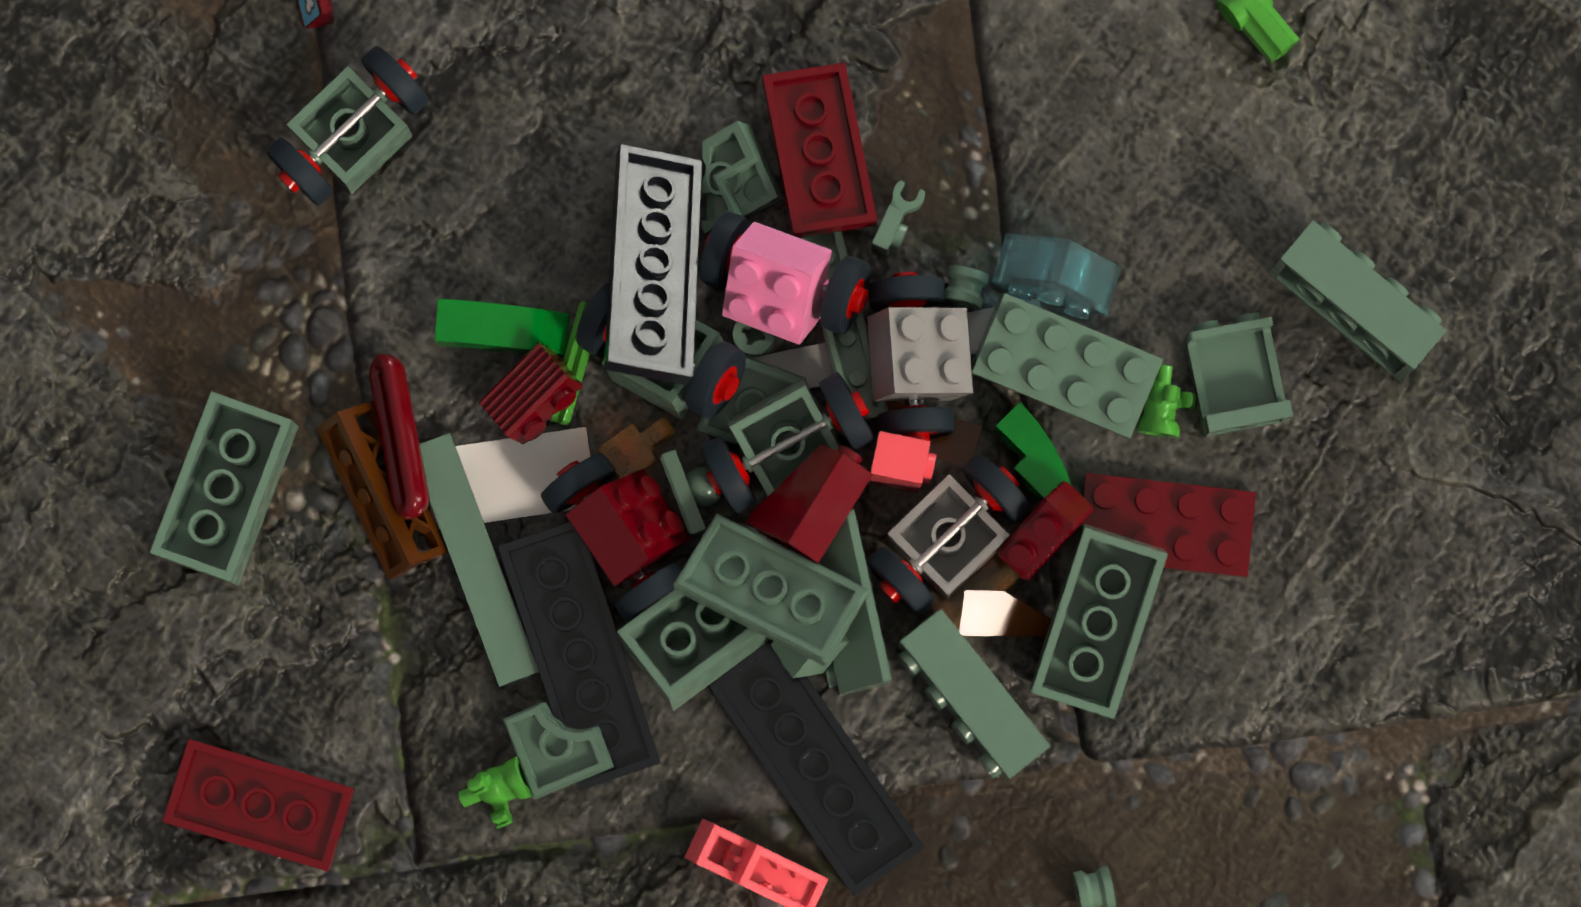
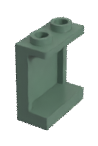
[1184,312,1293,438]

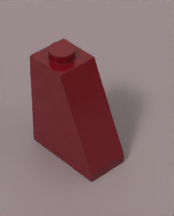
[745,444,873,563]

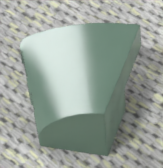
[702,121,785,234]

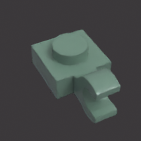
[871,180,925,257]

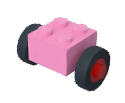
[700,212,871,345]

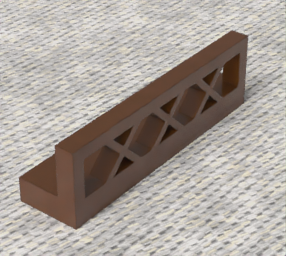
[316,401,449,580]

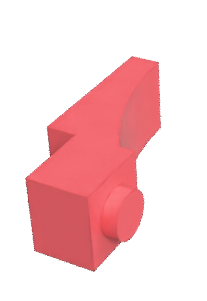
[684,819,828,907]

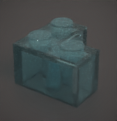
[992,234,1121,319]

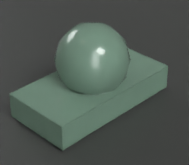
[660,450,723,538]

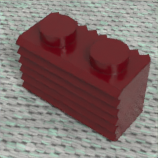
[479,342,583,444]
[997,481,1094,580]

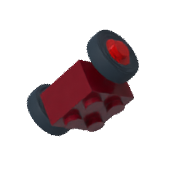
[540,453,691,623]

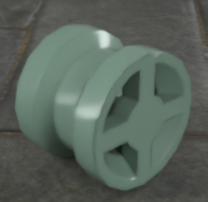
[944,265,989,310]
[732,322,775,358]
[1073,866,1116,907]

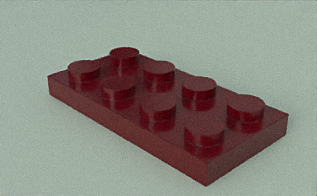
[762,63,877,238]
[1079,473,1256,578]
[162,739,355,872]

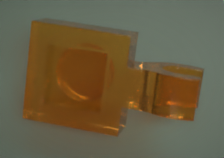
[598,417,676,479]

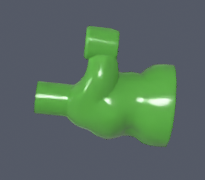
[1136,365,1197,438]
[458,756,532,829]

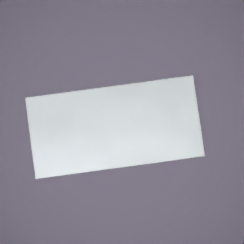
[429,427,590,529]

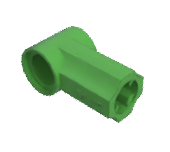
[1217,0,1300,64]

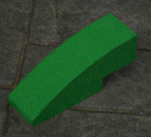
[435,298,569,356]
[993,402,1071,502]

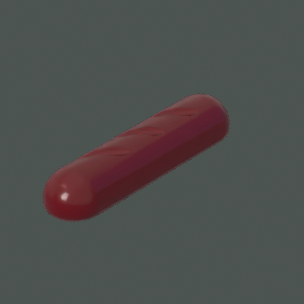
[369,353,430,519]

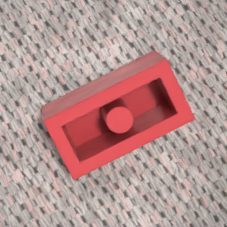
[869,431,937,493]

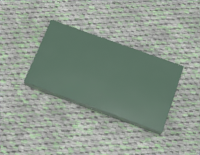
[673,513,868,667]

